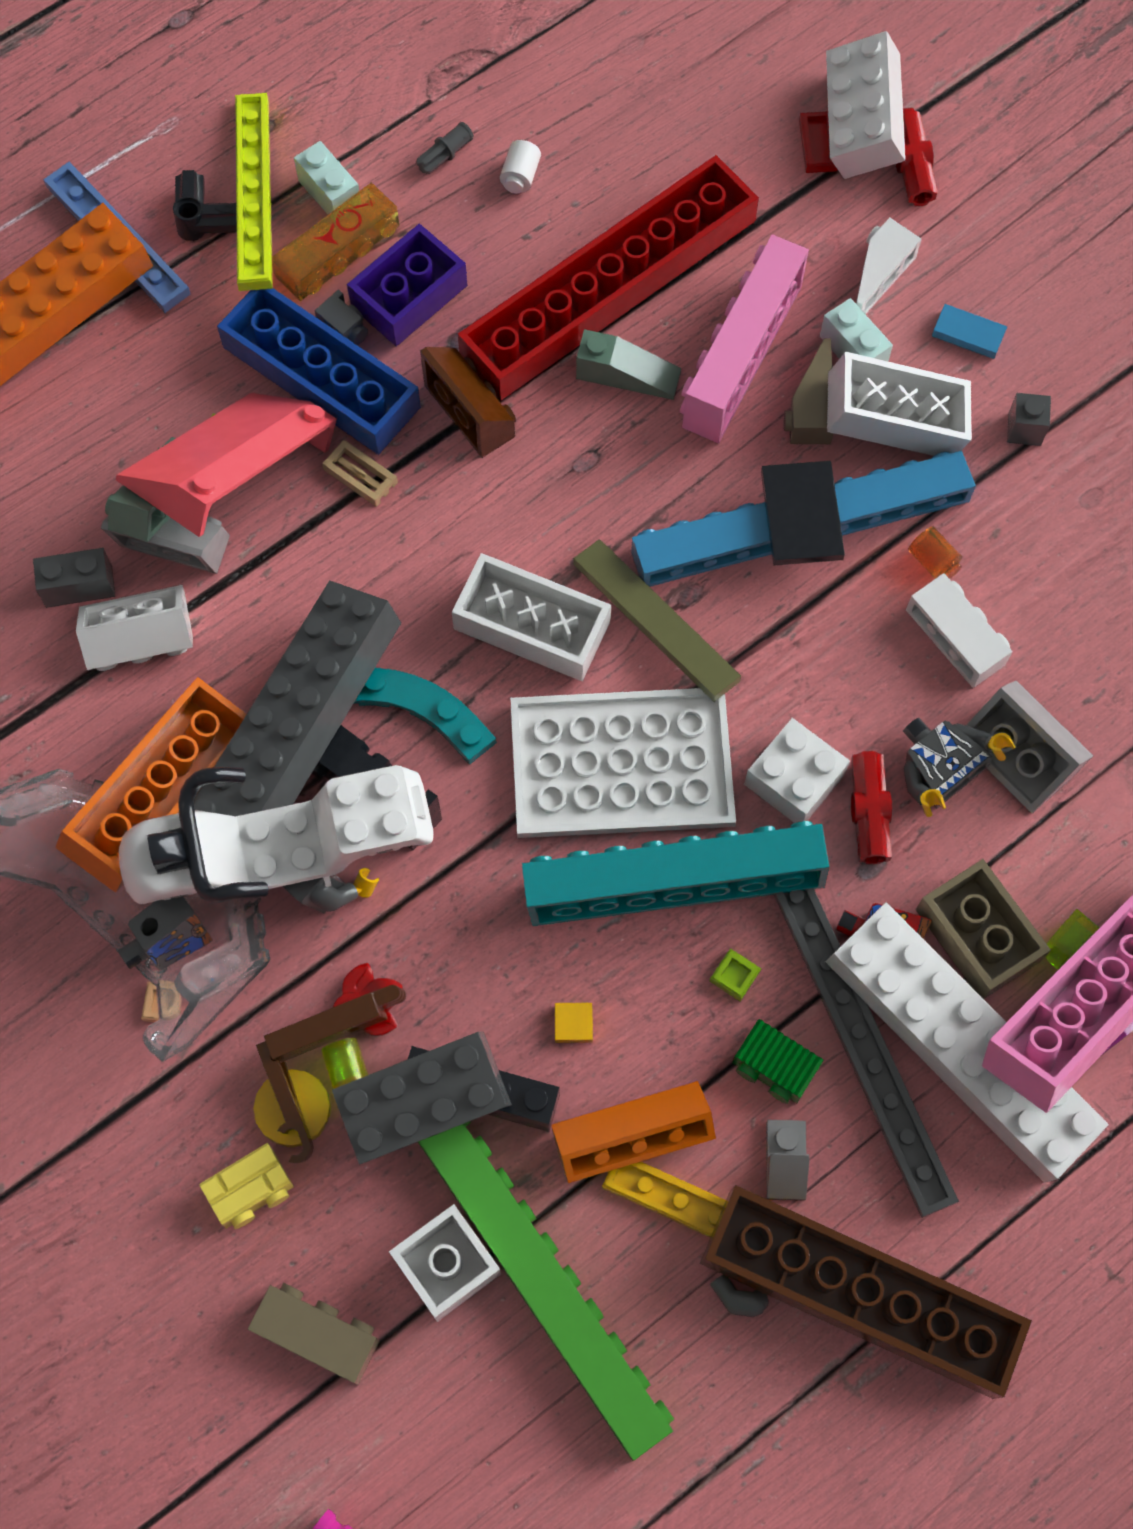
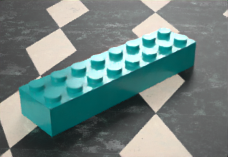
[522,821,830,926]

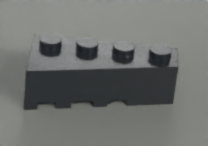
[312,725,442,850]

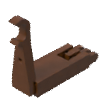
[256,985,406,1163]

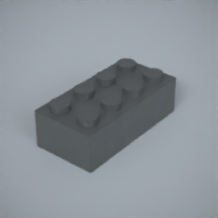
[332,1032,512,1165]

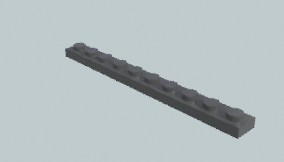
[774,888,959,1218]

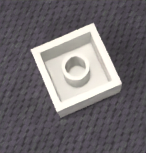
[744,718,850,823]
[389,1204,501,1322]

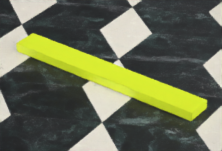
[235,93,273,291]

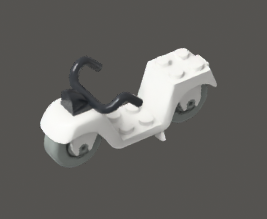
[119,765,433,904]

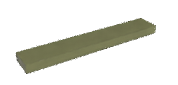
[573,539,741,702]

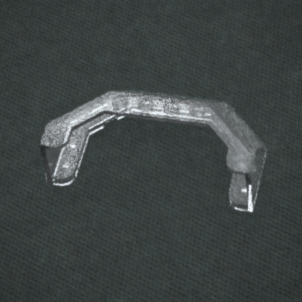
[0,769,270,1062]

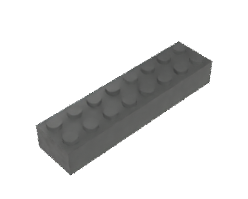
[194,580,401,817]

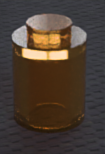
[908,526,962,579]

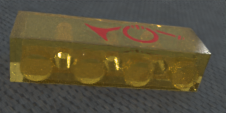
[272,182,400,301]

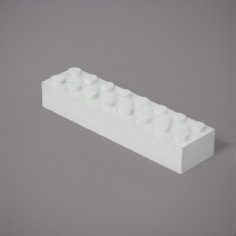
[825,902,1109,1183]

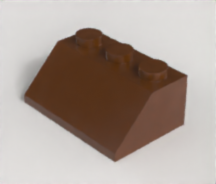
[420,347,516,458]

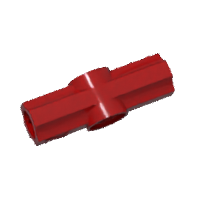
[896,108,937,207]
[851,751,892,865]

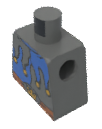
[118,896,213,969]

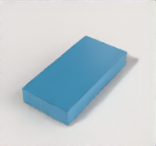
[932,304,1008,359]

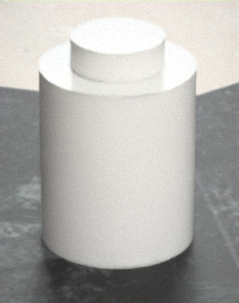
[500,140,541,194]

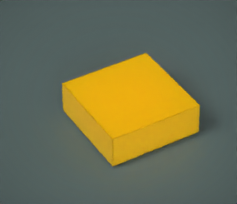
[555,1003,593,1043]

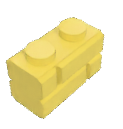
[199,1143,294,1229]

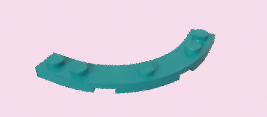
[353,668,497,765]

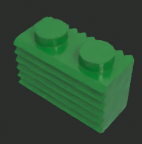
[732,1019,824,1104]

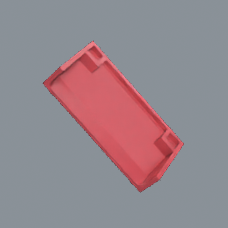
[116,393,337,537]

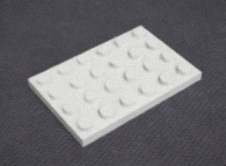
[510,688,736,838]

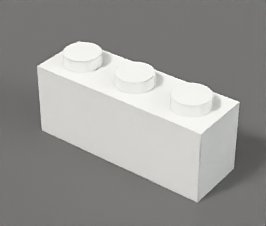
[906,573,1013,688]

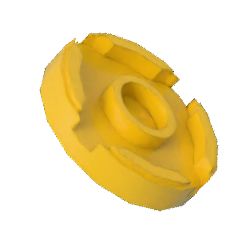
[253,1069,331,1148]

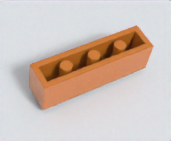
[551,1081,716,1183]

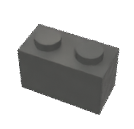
[33,548,116,608]

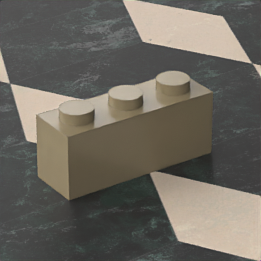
[248,1283,380,1385]

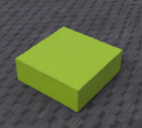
[709,948,761,1002]

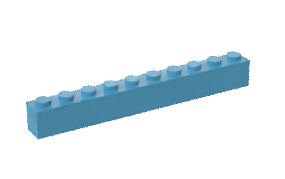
[631,451,976,587]

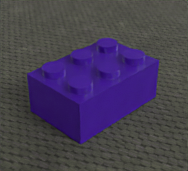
[347,223,468,347]

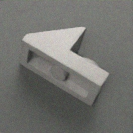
[766,1120,810,1200]

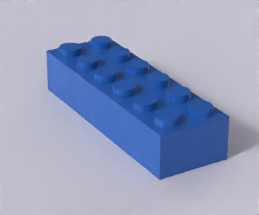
[217,288,421,455]

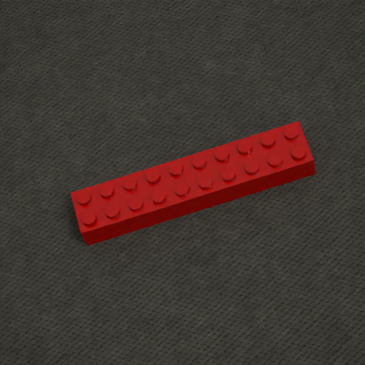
[458,155,759,400]

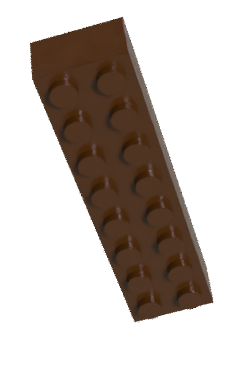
[700,1185,1032,1399]

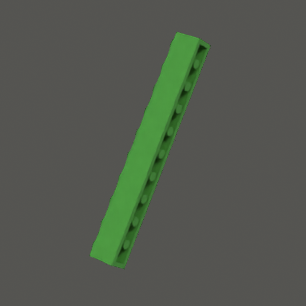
[418,1122,674,1462]

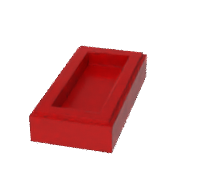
[799,111,838,173]

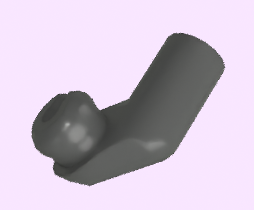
[710,1275,769,1317]

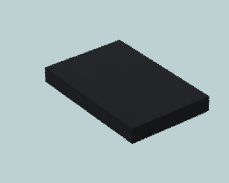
[761,461,845,566]

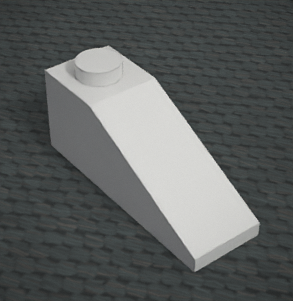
[856,217,921,314]

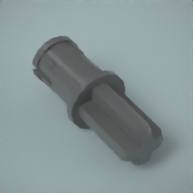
[416,122,474,174]

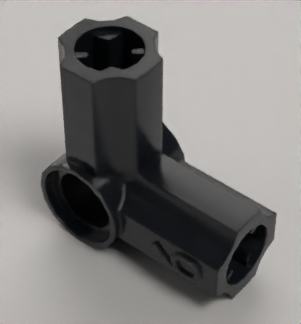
[173,170,237,241]

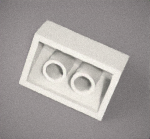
[76,585,193,671]

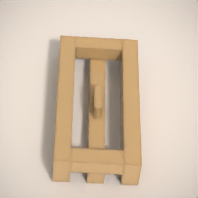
[322,440,398,507]

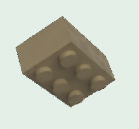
[916,859,1051,999]

